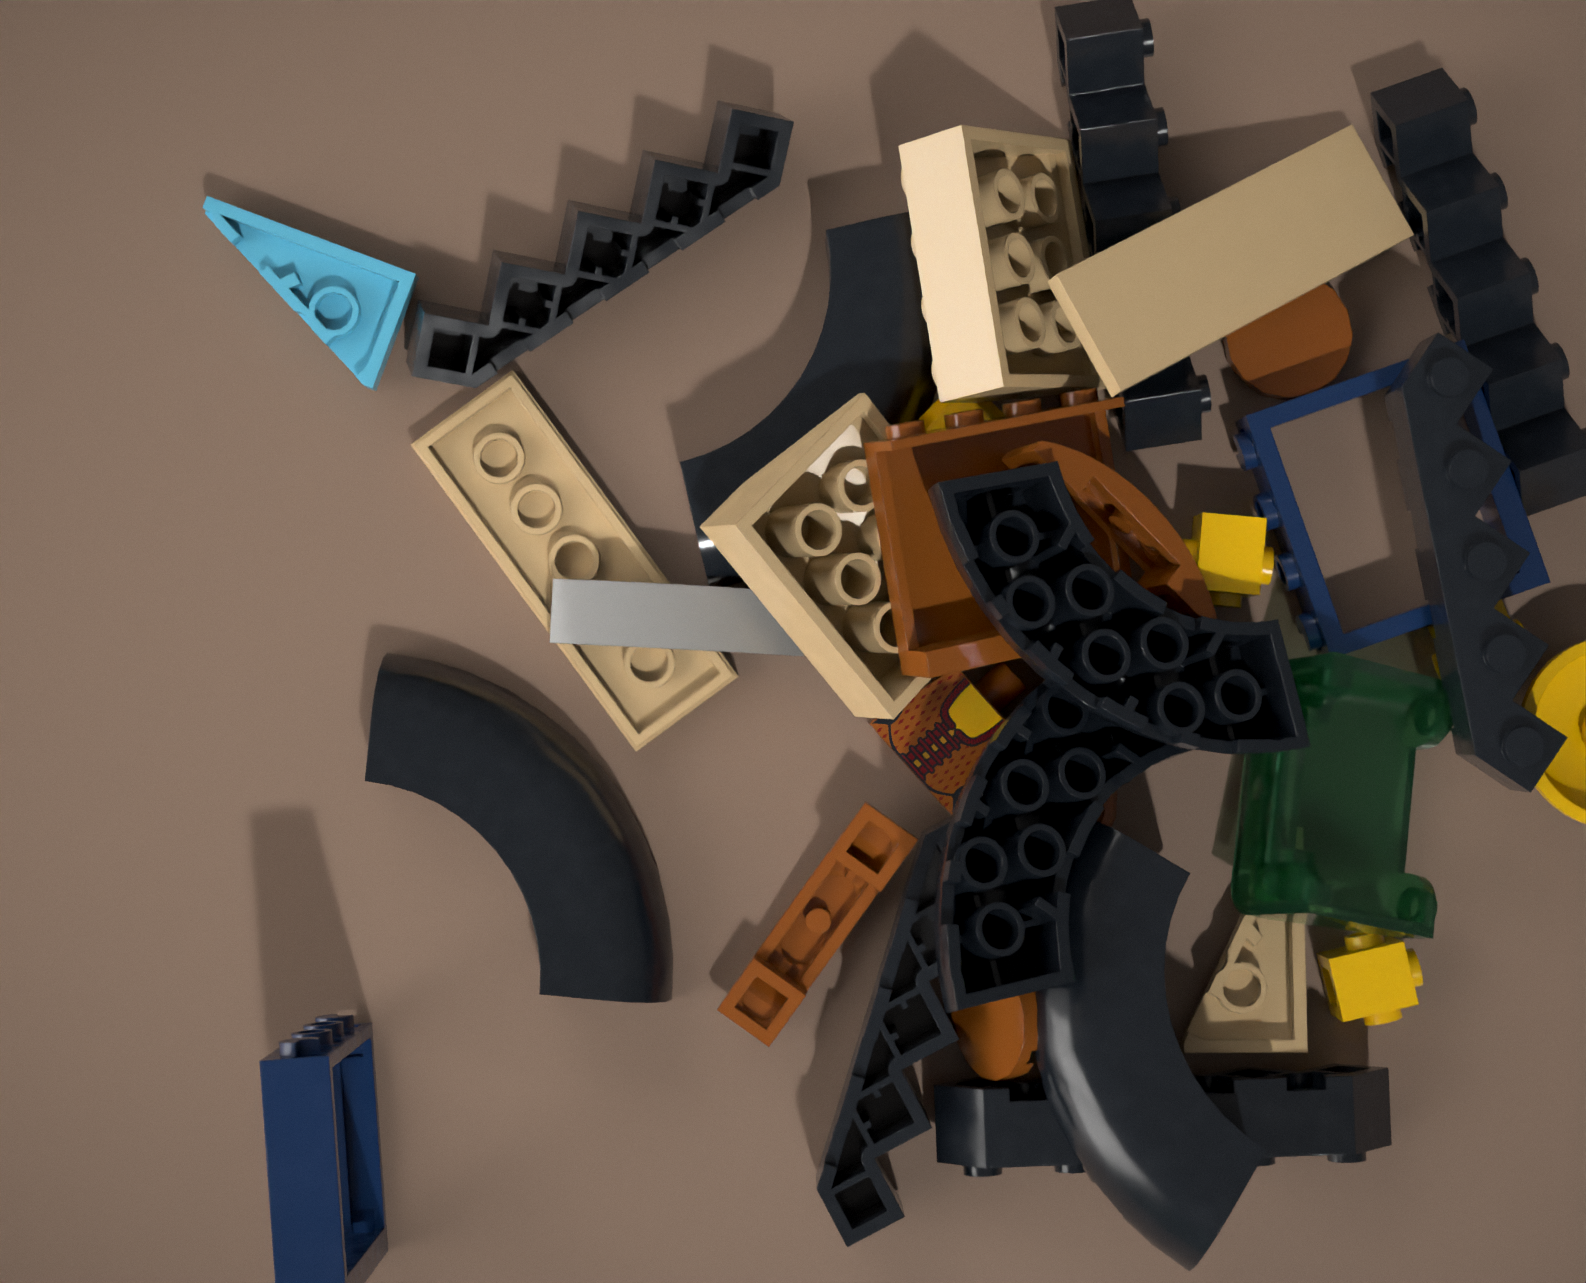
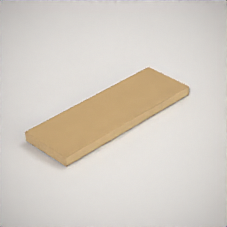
[1047,125,1414,397]
[411,370,739,752]

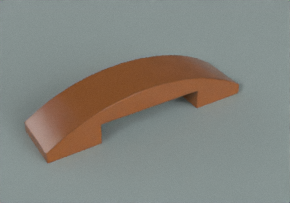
[1002,440,1217,619]
[717,801,918,1047]

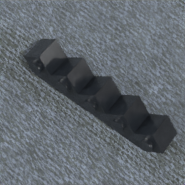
[1055,0,1211,452]
[1370,68,1586,516]
[406,100,794,388]
[1384,332,1568,793]
[816,815,959,1247]
[934,1063,1392,1177]

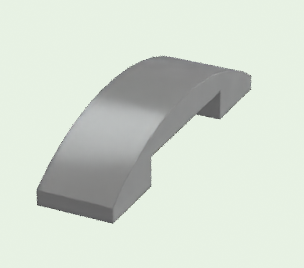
[549,579,804,656]

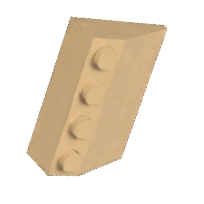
[898,125,1107,403]
[700,393,931,720]

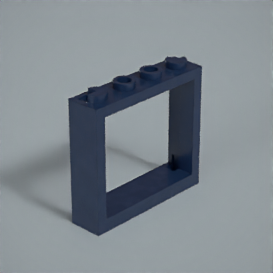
[1233,339,1550,660]
[259,1014,389,1283]

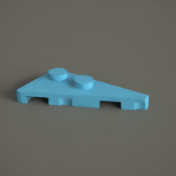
[202,196,419,391]

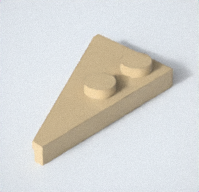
[1180,827,1308,1053]

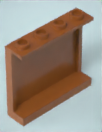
[863,387,1132,678]

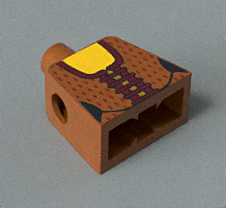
[868,662,1027,815]

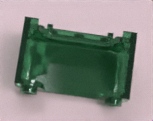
[1231,652,1453,939]

